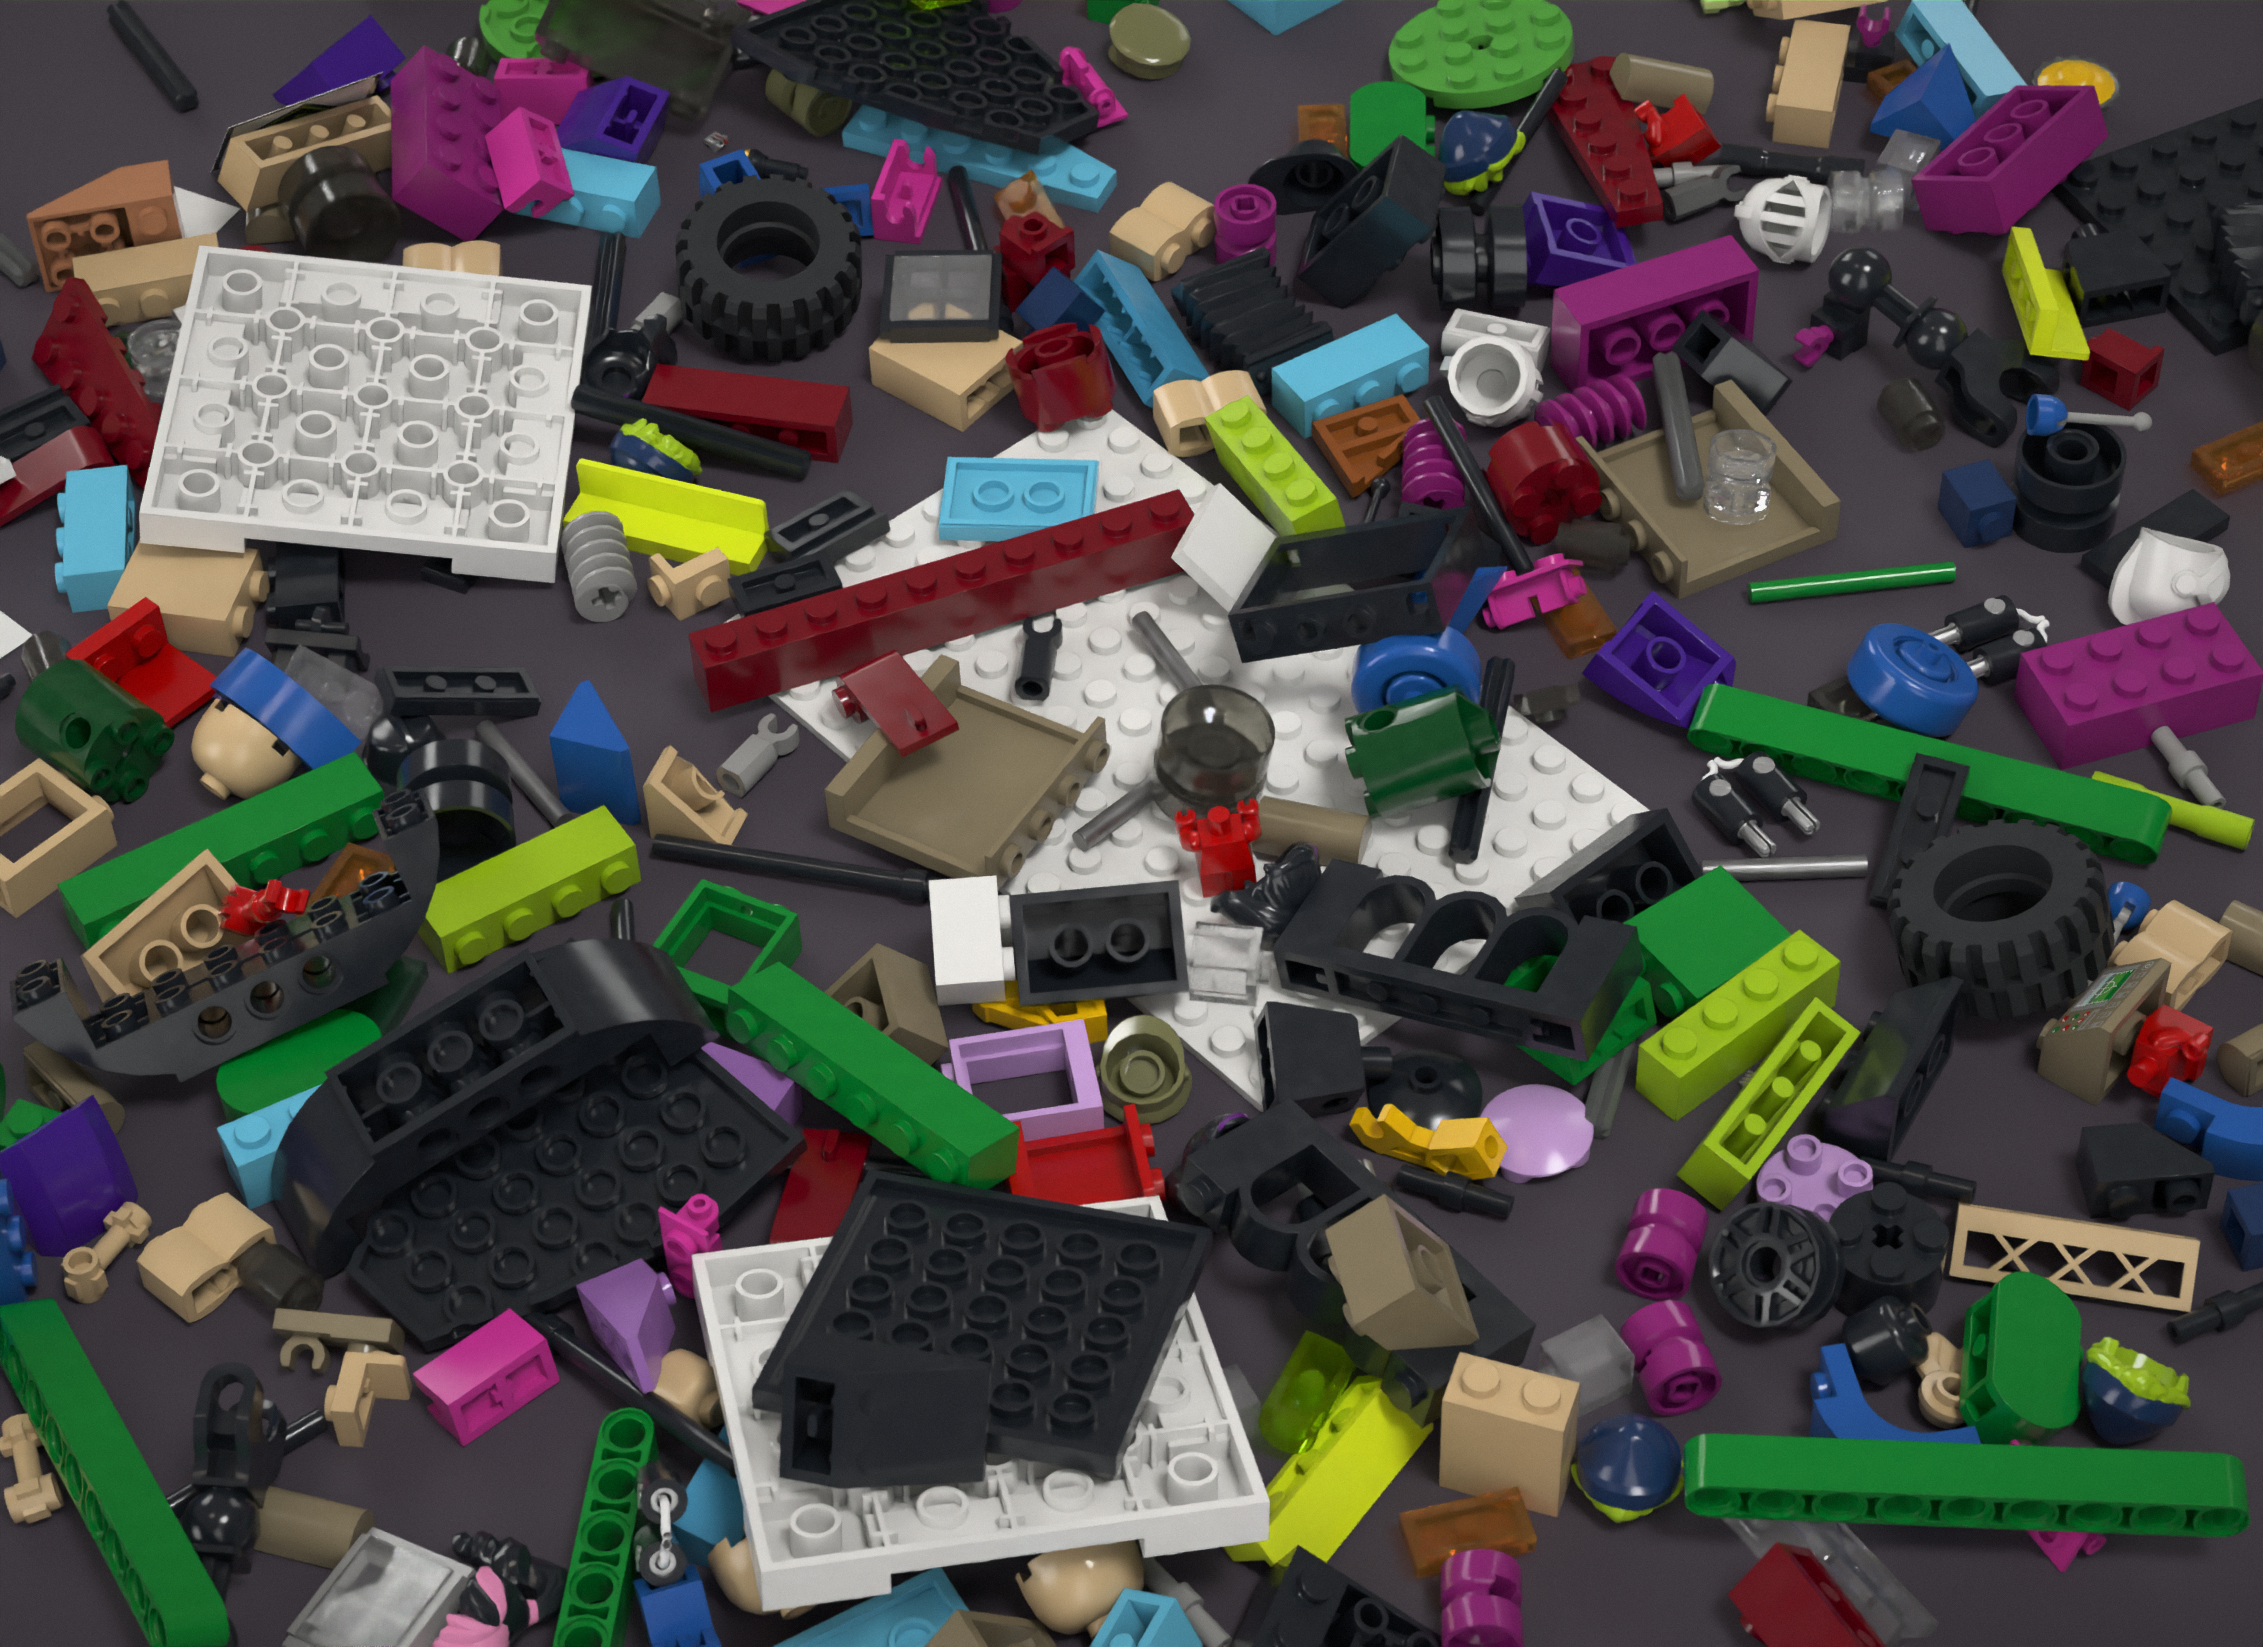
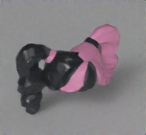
[431,1530,568,1647]

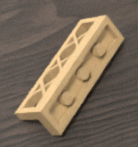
[1949,1202,2200,1312]

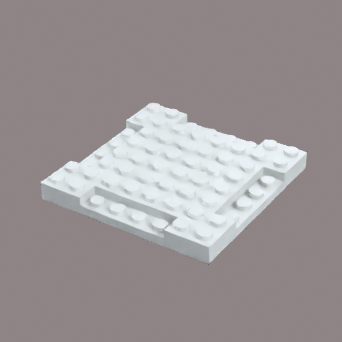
[139,245,592,583]
[691,1195,1270,1611]

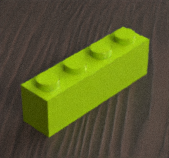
[1204,395,1345,558]
[418,805,641,974]
[1635,930,1841,1122]
[1676,997,1861,1211]

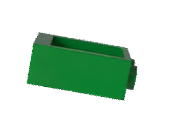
[652,879,803,1042]
[1504,955,1657,1086]

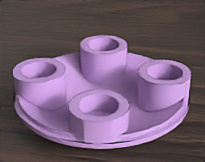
[1480,1084,1594,1184]
[1756,1134,1874,1223]

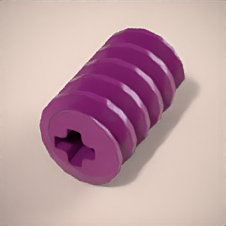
[1534,373,1647,449]
[1401,418,1467,510]

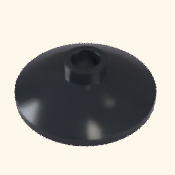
[1368,1048,1483,1131]

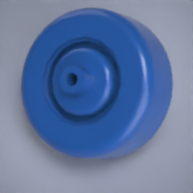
[1847,623,1979,737]
[1351,626,1481,714]

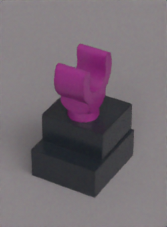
[1843,4,1896,87]
[1792,291,1871,367]

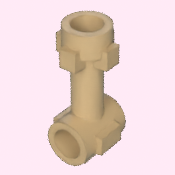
[61,1202,152,1304]
[0,1414,64,1524]

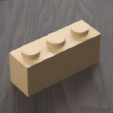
[1766,19,1851,149]
[72,232,219,328]

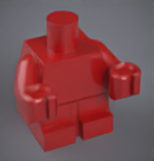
[1634,93,1722,168]
[1174,799,1262,898]
[2127,1004,2214,1099]

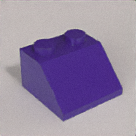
[272,15,406,106]

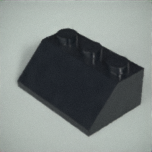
[1514,808,1704,925]
[1010,880,1189,1008]
[1817,976,1964,1162]

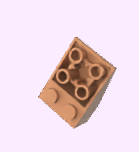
[26,160,185,293]

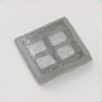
[281,1527,477,1647]

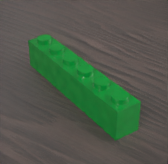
[57,751,385,950]
[726,962,1020,1190]

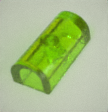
[1258,1330,1357,1454]

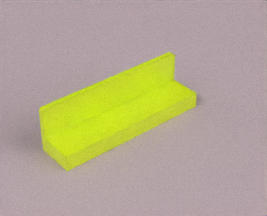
[2002,226,2090,360]
[563,459,769,576]
[1223,1375,1434,1567]

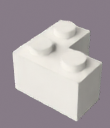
[929,876,1015,1006]

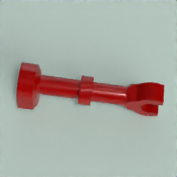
[218,880,311,936]

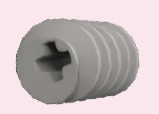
[560,511,637,622]

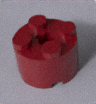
[1005,323,1117,432]
[1482,421,1602,544]

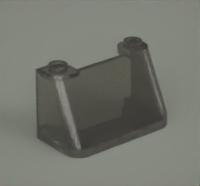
[534,0,752,122]

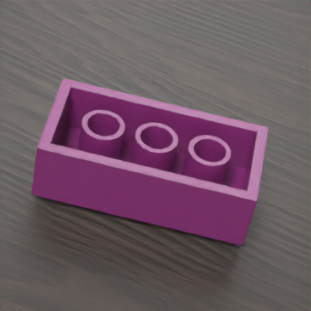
[391,45,504,242]
[1911,85,2109,236]
[1550,235,1759,393]
[2014,602,2263,770]

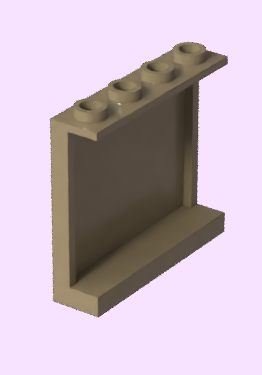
[1576,379,1841,600]
[824,654,1110,891]

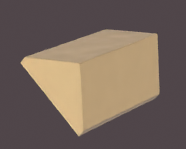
[80,848,255,1003]

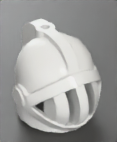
[1734,175,1832,264]
[1439,335,1544,428]
[2108,527,2230,625]

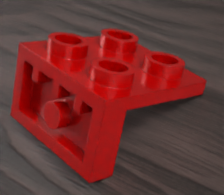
[65,597,217,728]

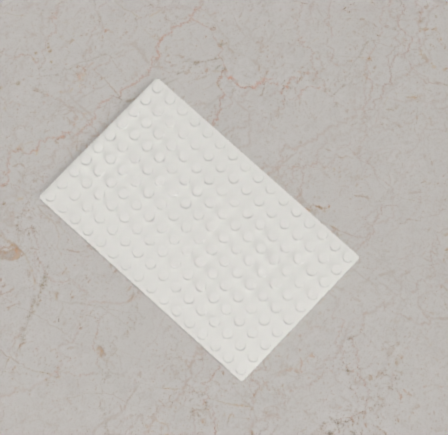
[722,410,1650,1112]

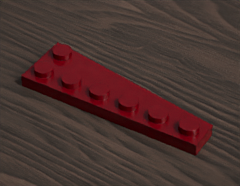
[1534,56,1663,228]
[31,276,162,490]

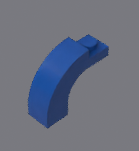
[209,647,362,772]
[2154,1077,2263,1181]
[1809,1343,1981,1444]

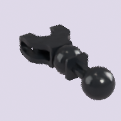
[1828,246,2060,446]
[182,1362,287,1647]

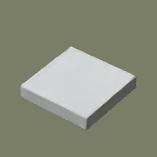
[1171,483,1291,612]

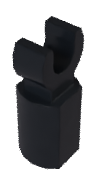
[1014,617,1063,701]

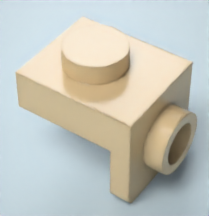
[647,547,731,621]
[324,1351,412,1447]

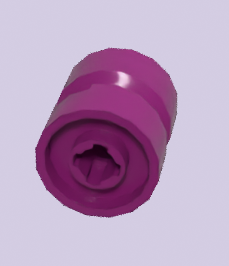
[1214,184,1277,266]
[1615,1188,1709,1301]
[1619,1300,1723,1416]
[1440,1549,1524,1647]

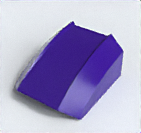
[1522,191,1638,288]
[1581,590,1736,729]
[0,1095,138,1257]

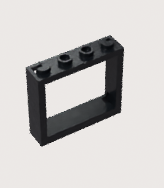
[1228,505,1485,663]

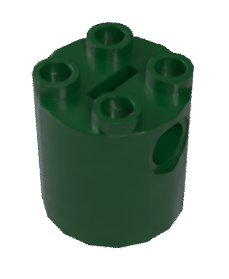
[15,659,175,802]
[1345,684,1501,821]

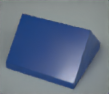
[549,680,642,826]

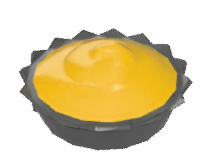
[2029,54,2123,114]

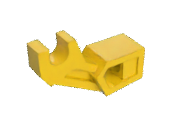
[971,979,1108,1043]
[1349,1104,1508,1180]

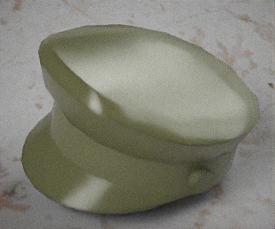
[1108,3,1191,80]
[1095,1015,1192,1124]

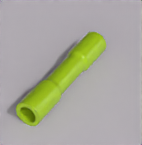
[2092,770,2255,850]

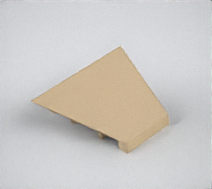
[643,745,748,845]

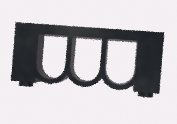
[1272,858,1644,1062]
[1177,1097,1536,1428]

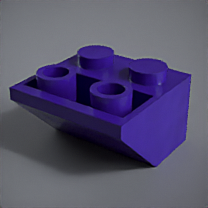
[556,76,671,165]

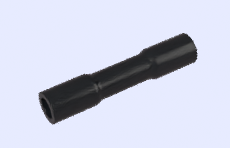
[1719,143,1865,188]

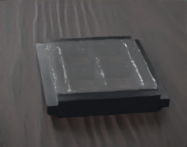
[880,250,1003,343]

